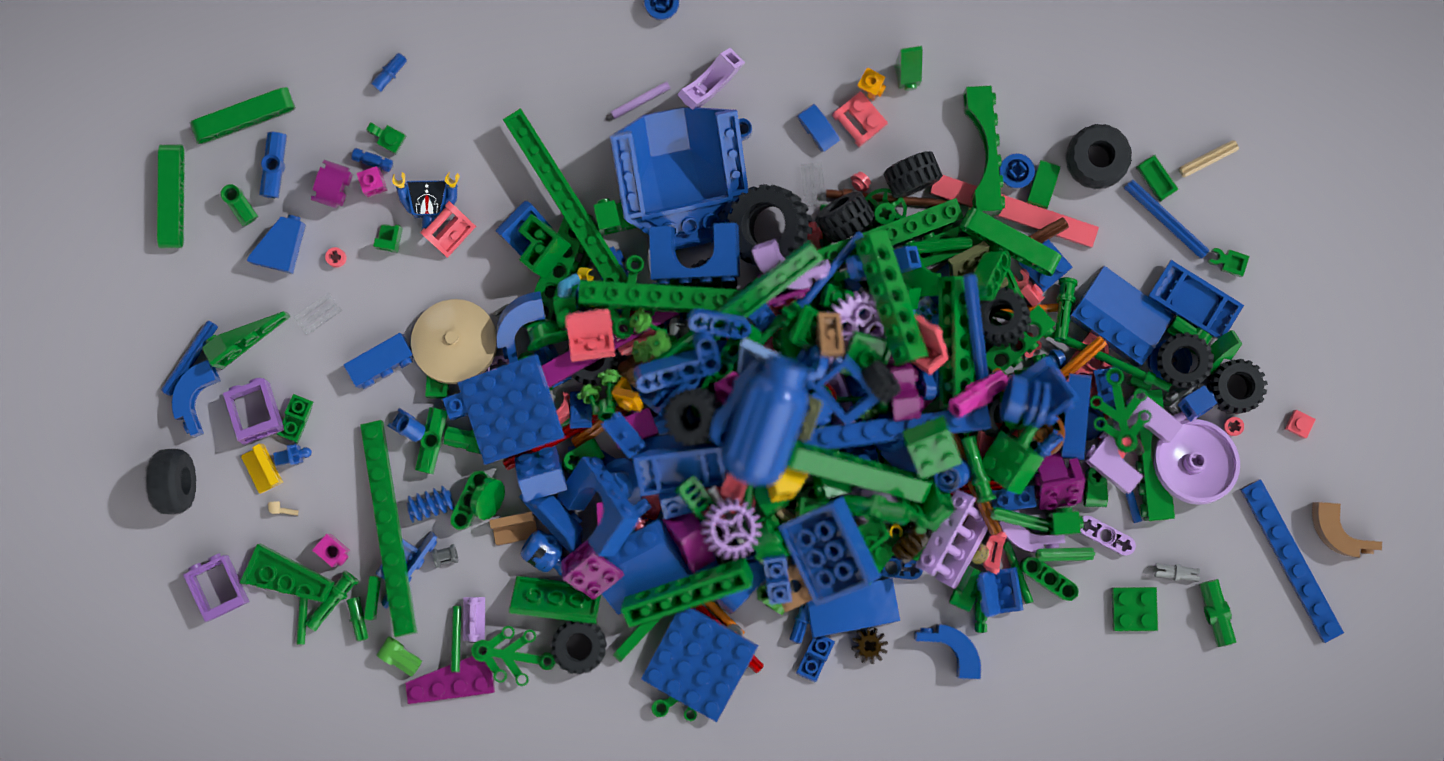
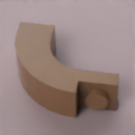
[1312,502,1382,557]

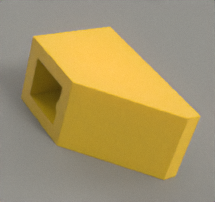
[767,467,810,502]

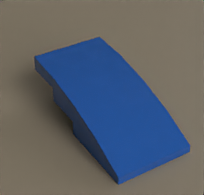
[806,578,901,637]

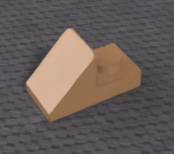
[815,313,844,357]

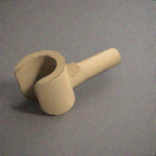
[268,501,299,516]

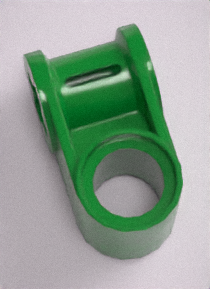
[562,438,605,474]
[1083,467,1108,508]

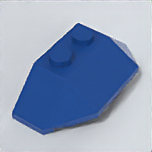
[519,494,583,554]

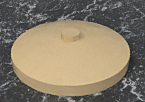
[411,299,497,384]

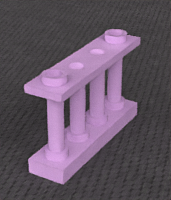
[915,489,988,590]

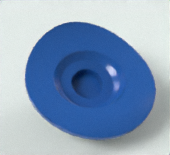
[606,458,642,506]

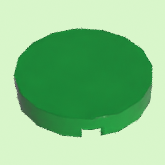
[470,477,505,520]

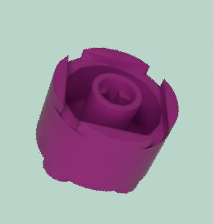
[311,160,353,209]

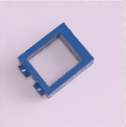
[813,354,879,426]

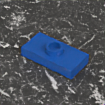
[570,391,592,429]

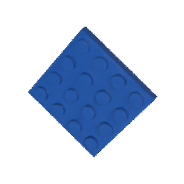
[458,354,565,465]
[641,607,759,722]

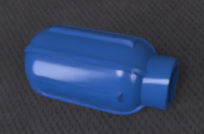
[720,354,809,486]

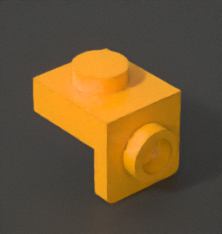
[857,68,886,101]
[612,377,644,412]

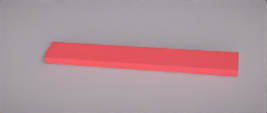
[930,175,1099,248]

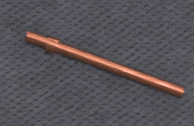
[825,189,950,207]

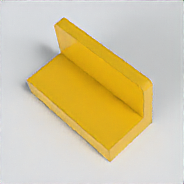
[241,443,283,494]

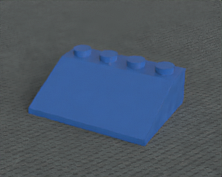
[1070,266,1174,368]
[778,496,881,606]
[601,519,691,615]

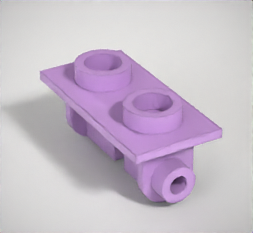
[463,597,485,642]

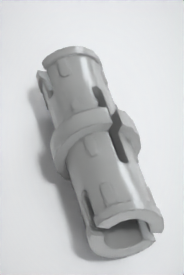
[1154,563,1200,582]

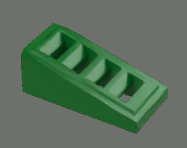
[674,475,719,522]

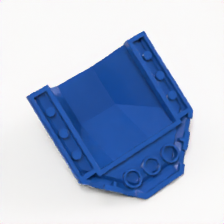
[610,107,748,250]

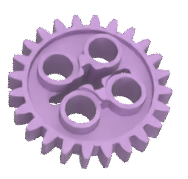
[827,291,887,352]

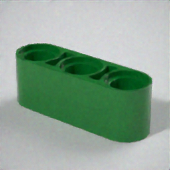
[974,251,1011,301]
[450,471,490,530]
[922,475,955,526]
[1020,557,1079,601]

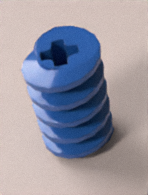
[407,486,455,523]

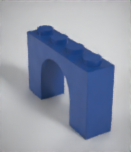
[649,223,740,284]
[558,457,640,557]

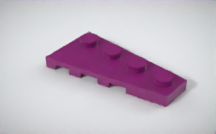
[405,650,495,704]

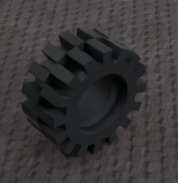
[861,360,901,403]

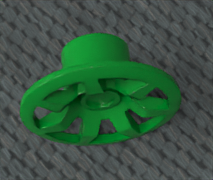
[865,188,907,230]

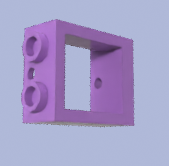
[223,378,284,445]
[183,553,250,622]

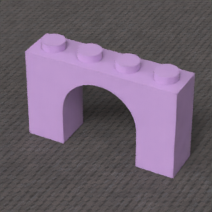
[1084,392,1184,494]

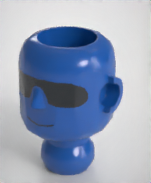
[520,530,566,576]

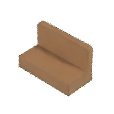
[489,512,537,545]

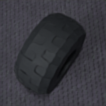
[1066,124,1132,189]
[145,449,196,514]

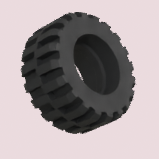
[727,184,812,266]

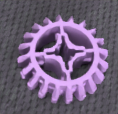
[701,499,761,559]

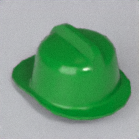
[527,319,569,351]

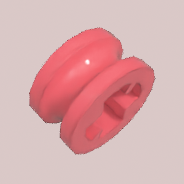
[325,247,347,268]
[1223,417,1244,436]

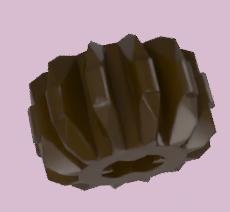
[891,527,928,563]
[851,627,888,664]

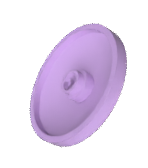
[1153,419,1240,505]

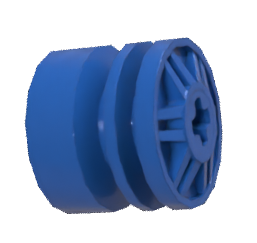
[1000,374,1050,428]

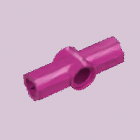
[948,370,1008,418]

